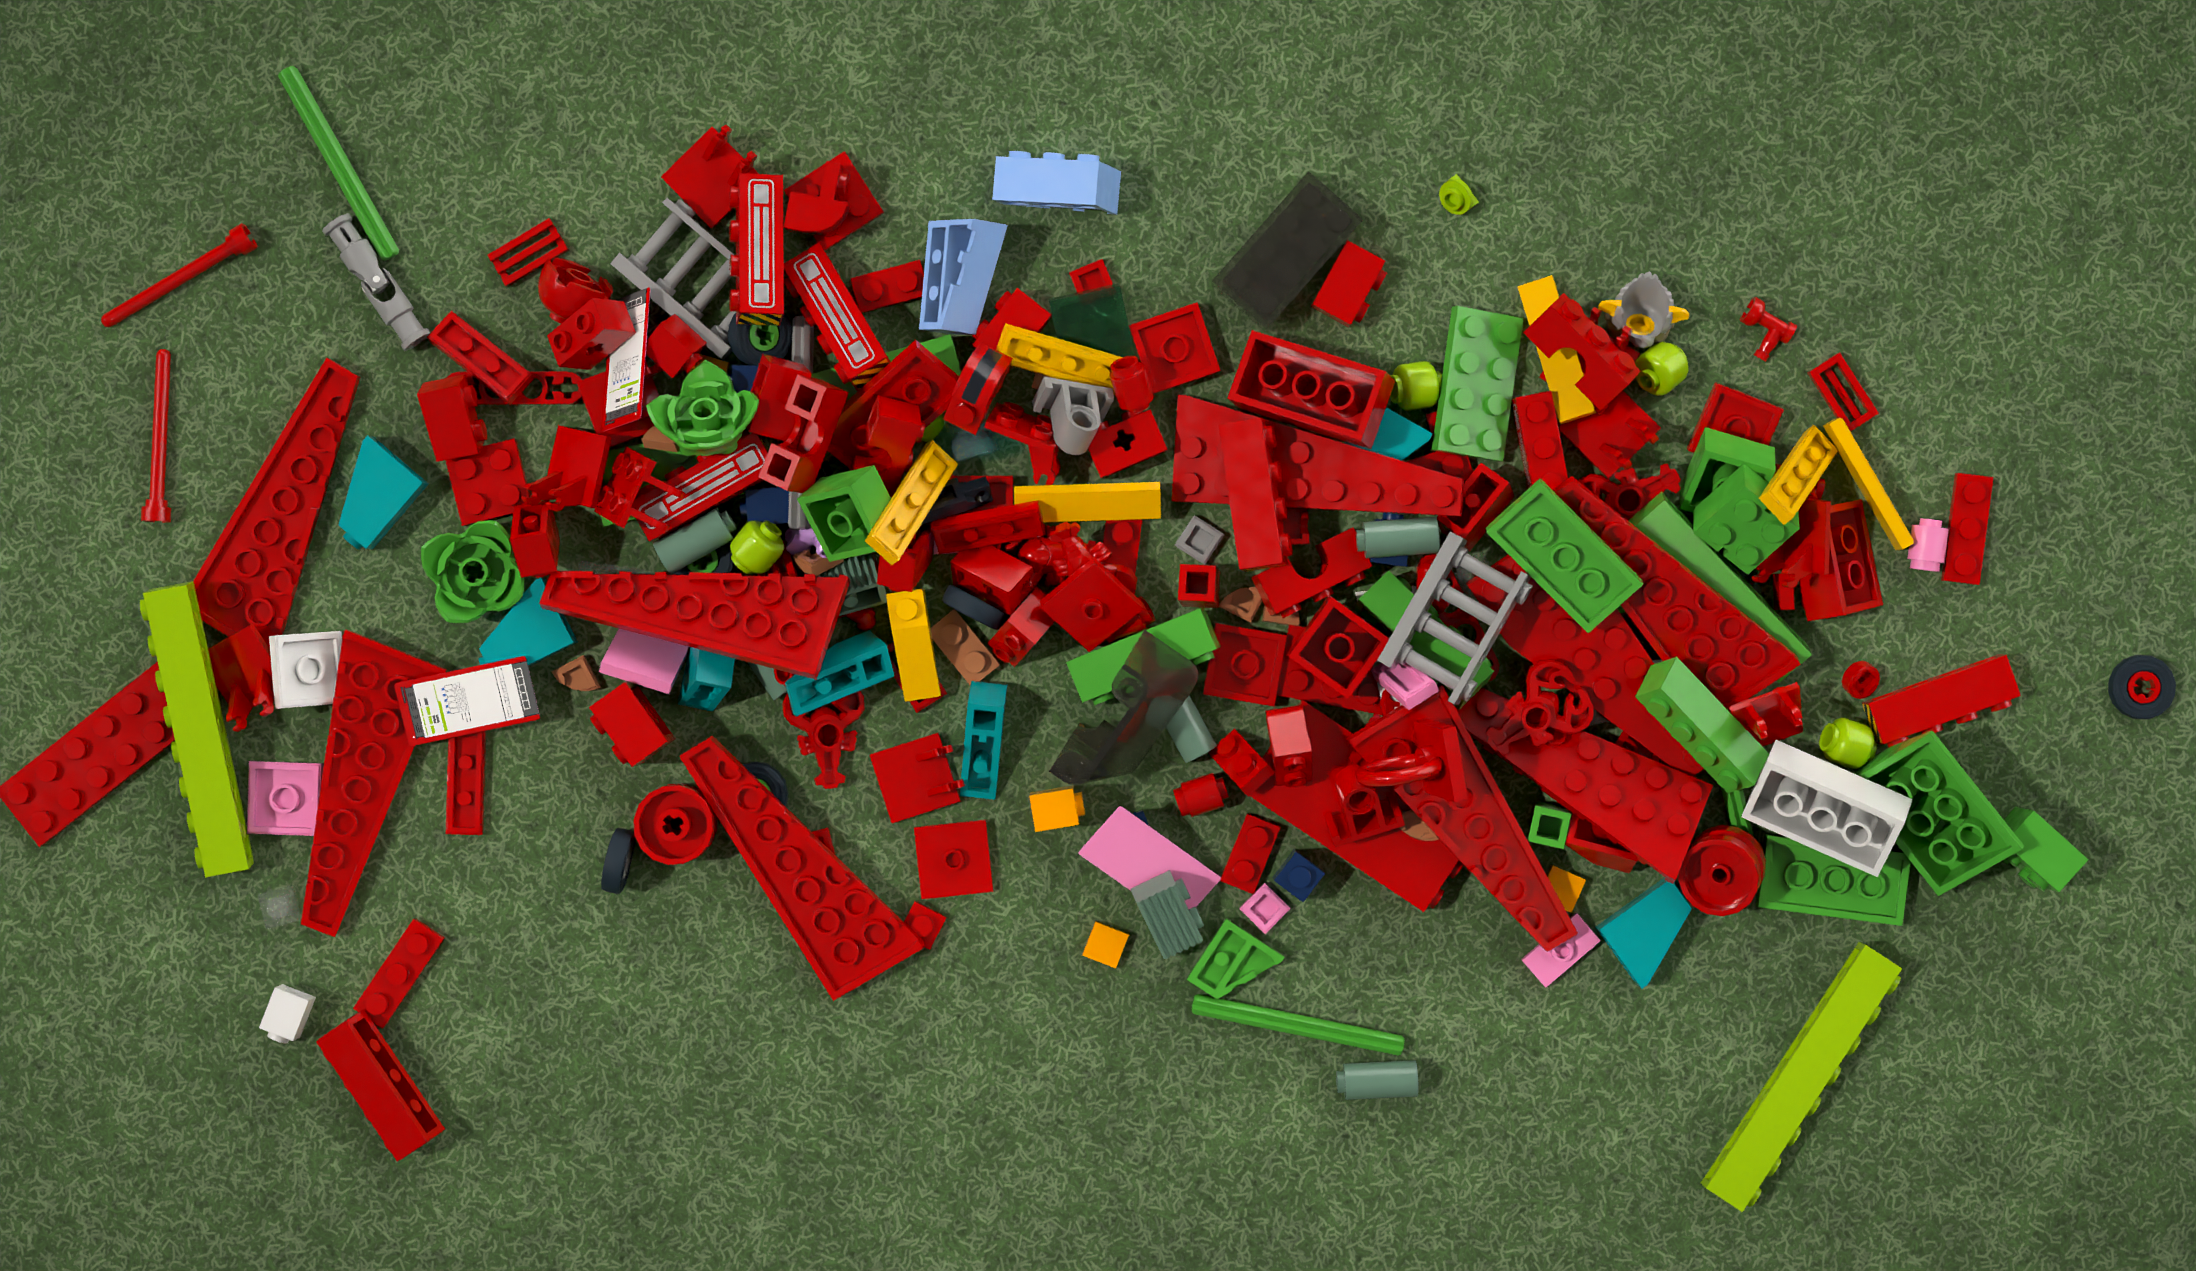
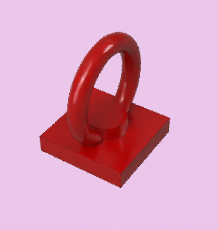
[1355,718,1468,802]

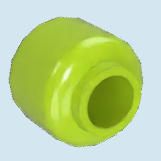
[1635,342,1689,396]
[1390,361,1442,411]
[730,520,785,575]
[1819,718,1877,769]

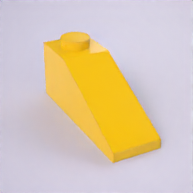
[886,589,941,702]

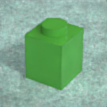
[1528,801,1572,849]

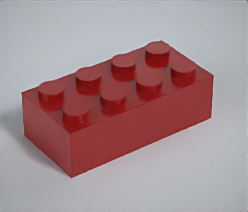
[1227,330,1395,449]

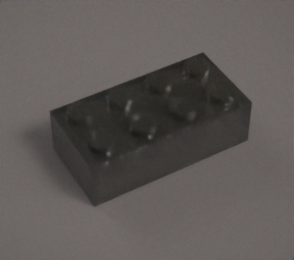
[1211,171,1363,332]

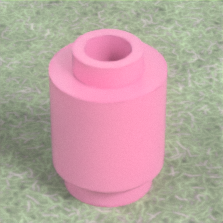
[1907,518,1949,572]

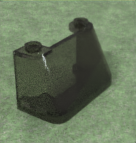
[1049,630,1198,785]

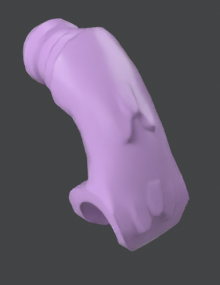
[785,526,827,558]

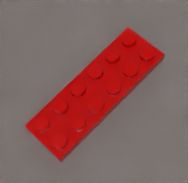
[0,661,175,847]

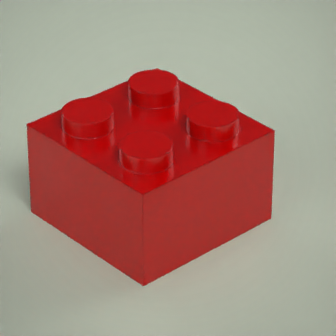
[1286,596,1389,699]
[589,681,676,767]

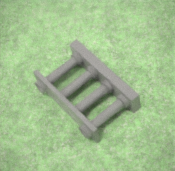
[610,198,736,361]
[1377,531,1533,705]

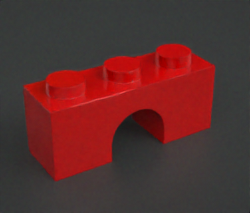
[1523,293,1640,411]
[759,374,849,493]
[849,395,925,497]
[1251,527,1372,618]

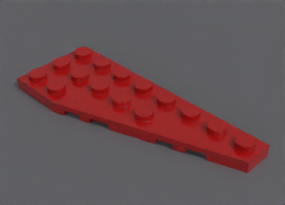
[1466,554,1704,777]

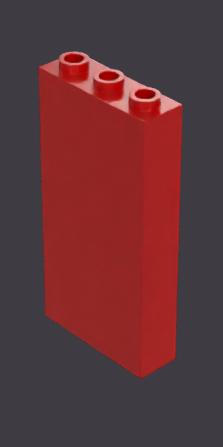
[1250,700,1463,912]

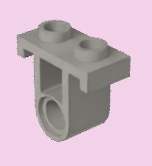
[1032,376,1114,455]

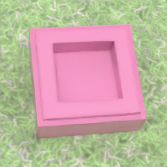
[1239,883,1291,934]

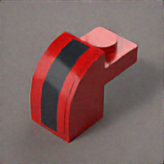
[784,161,851,235]
[943,342,1013,435]

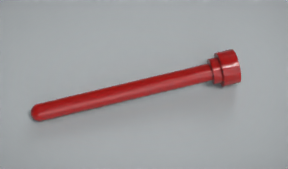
[101,223,258,328]
[141,349,171,523]

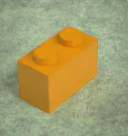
[1029,785,1085,832]

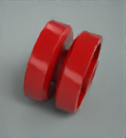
[634,783,718,865]
[1678,825,1766,916]

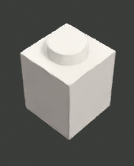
[259,984,316,1043]

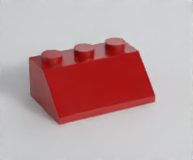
[1799,499,1883,621]

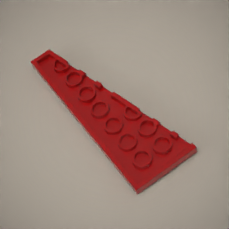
[193,357,361,648]
[1172,395,1464,517]
[1552,476,1801,711]
[539,571,850,680]
[301,629,447,937]
[1346,683,1578,952]
[1454,688,1713,884]
[679,735,925,1001]

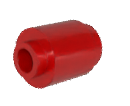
[1109,356,1154,413]
[1173,772,1229,817]

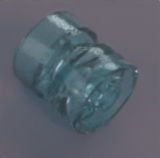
[942,409,1000,462]

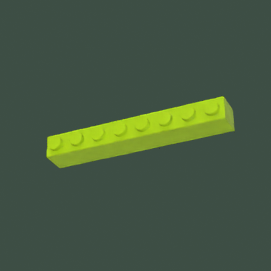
[140,581,254,878]
[1701,942,1902,1212]

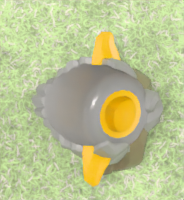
[1598,271,1689,348]

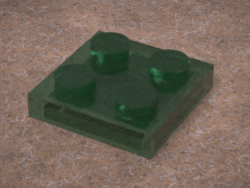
[1048,283,1135,357]

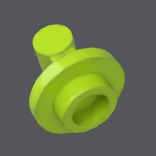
[1439,174,1479,215]

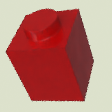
[646,314,707,378]
[1178,564,1221,608]

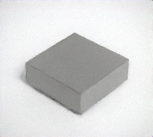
[1174,515,1224,565]

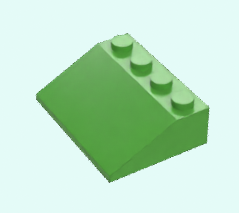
[1855,730,2024,896]

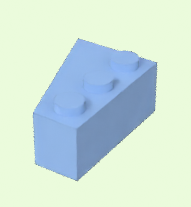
[992,151,1121,215]
[919,219,1008,335]

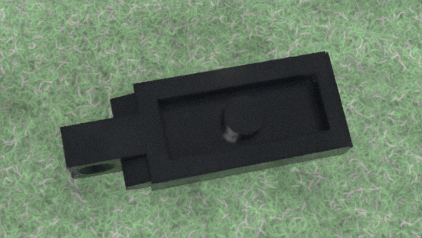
[891,476,993,525]

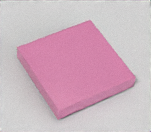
[599,629,690,694]
[247,761,323,836]

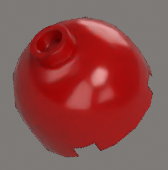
[538,258,613,324]

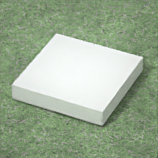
[269,631,342,709]

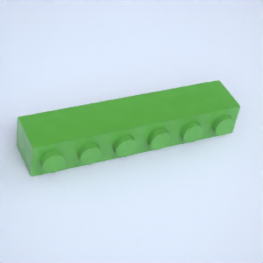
[1629,491,1812,683]

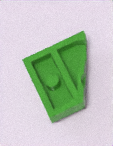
[1186,918,1285,999]

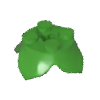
[646,360,759,456]
[421,520,525,623]

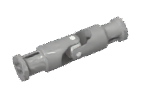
[322,213,431,351]

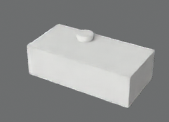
[1741,740,1913,877]

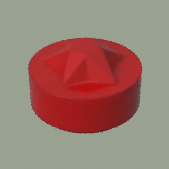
[1842,661,1880,699]

